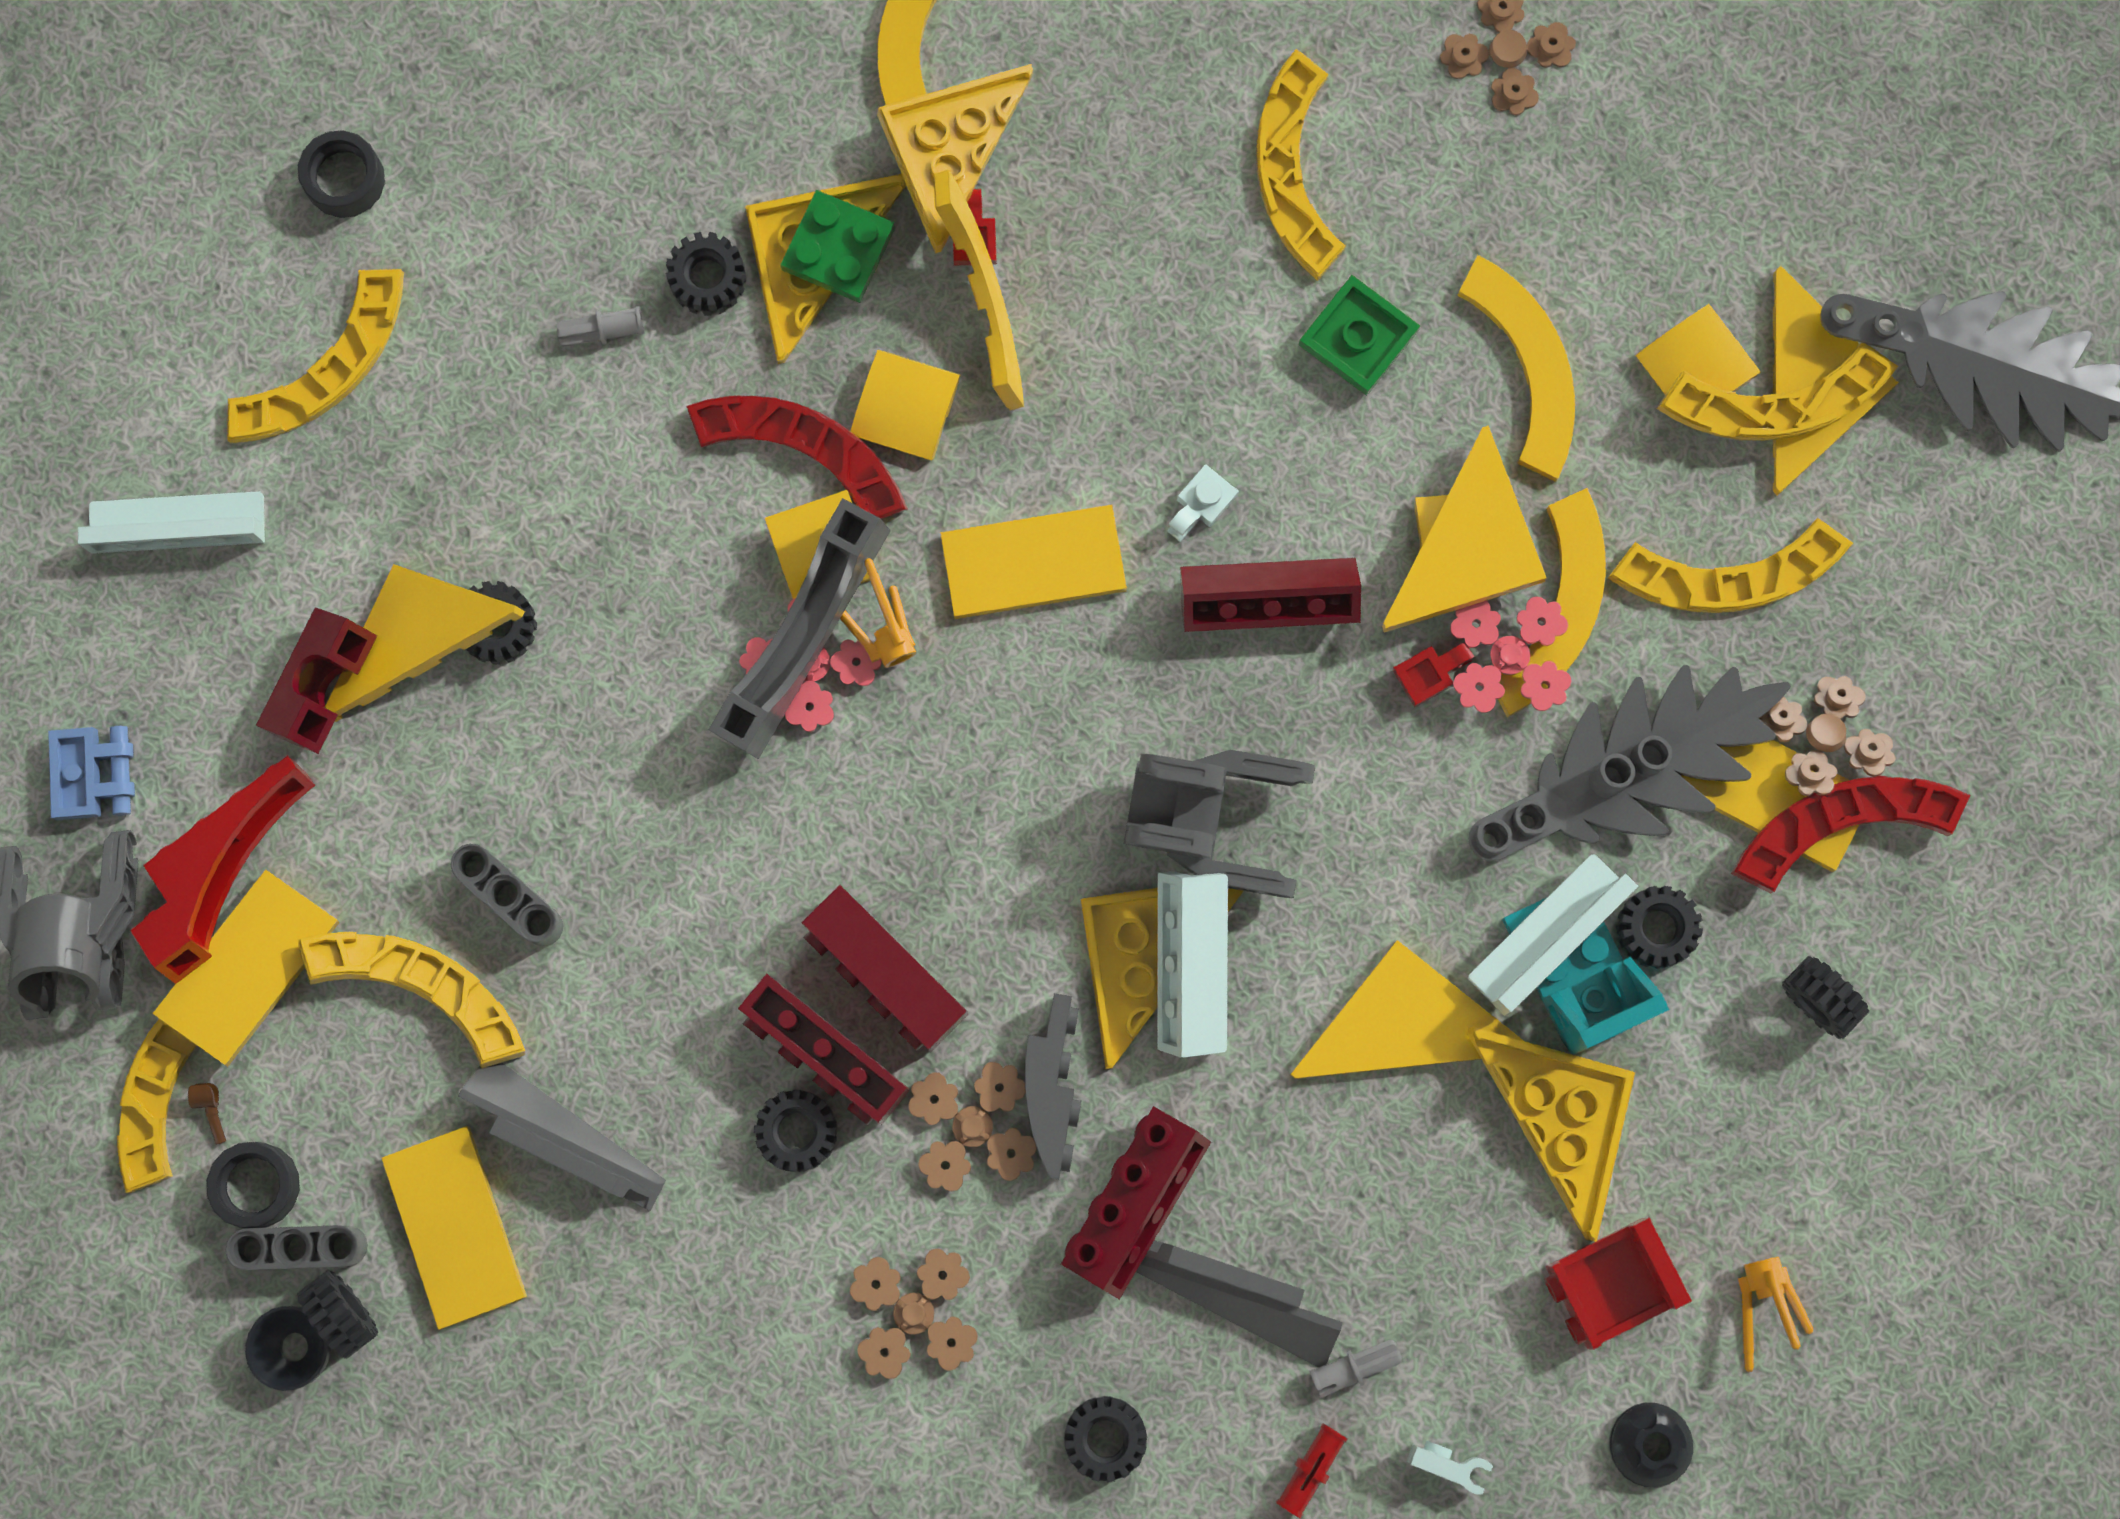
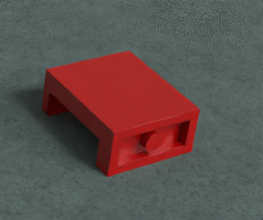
[1544,1217,1692,1350]

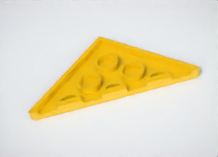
[877,64,1033,254]
[745,174,906,364]
[1773,266,1898,496]
[1382,425,1547,633]
[325,564,525,722]
[1081,888,1244,1070]
[1290,940,1524,1079]
[1467,1027,1635,1242]

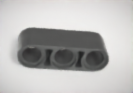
[450,843,564,946]
[225,1225,368,1270]

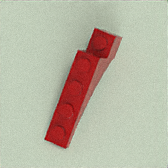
[130,755,315,984]

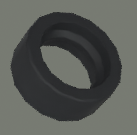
[298,130,385,218]
[206,1142,300,1228]

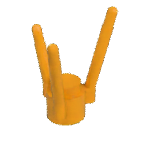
[840,558,916,668]
[1738,1256,1813,1372]

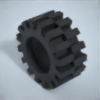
[666,232,746,316]
[466,581,537,665]
[1616,885,1703,969]
[1782,956,1869,1039]
[754,1089,838,1172]
[297,1270,378,1359]
[1064,1396,1147,1483]

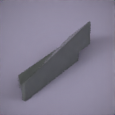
[458,1063,666,1211]
[1136,1240,1343,1368]

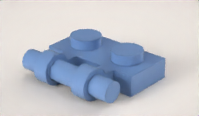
[48,726,135,820]

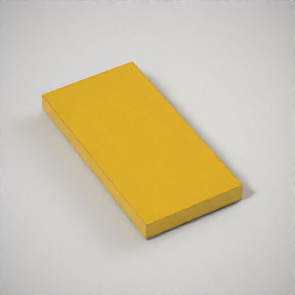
[940,504,1127,619]
[1681,740,1859,872]
[152,869,339,1067]
[381,1126,527,1330]

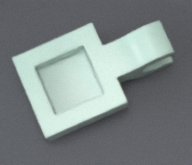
[1167,464,1239,542]
[1406,1440,1493,1494]

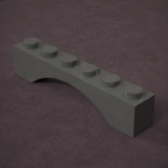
[708,498,891,759]

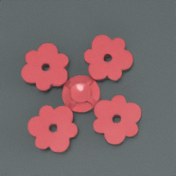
[1450,596,1571,713]
[739,599,882,732]

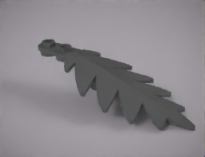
[1820,291,2120,452]
[1468,665,1791,861]

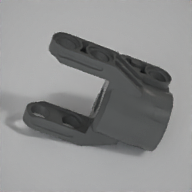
[1123,750,1315,898]
[0,830,138,1020]

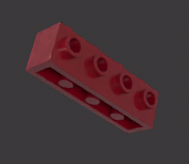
[1180,558,1362,632]
[801,885,969,1053]
[738,973,910,1126]
[1061,1106,1211,1300]

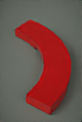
[686,396,908,520]
[1731,776,1971,894]

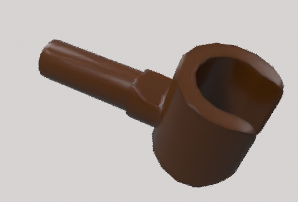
[188,1083,226,1145]

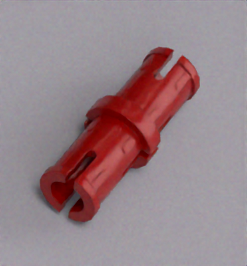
[1276,1423,1348,1519]

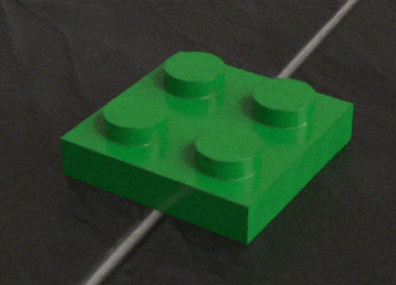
[780,190,895,303]
[1298,275,1421,396]

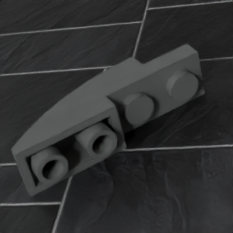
[1025,993,1082,1180]

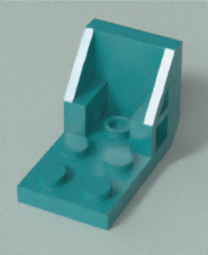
[1502,897,1670,1055]

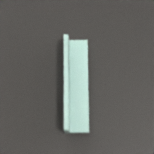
[78,491,265,554]
[1468,854,1638,1016]
[1157,871,1228,1058]

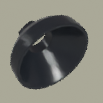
[245,1306,331,1391]
[1609,1402,1693,1488]

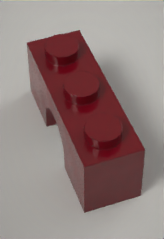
[255,607,377,754]

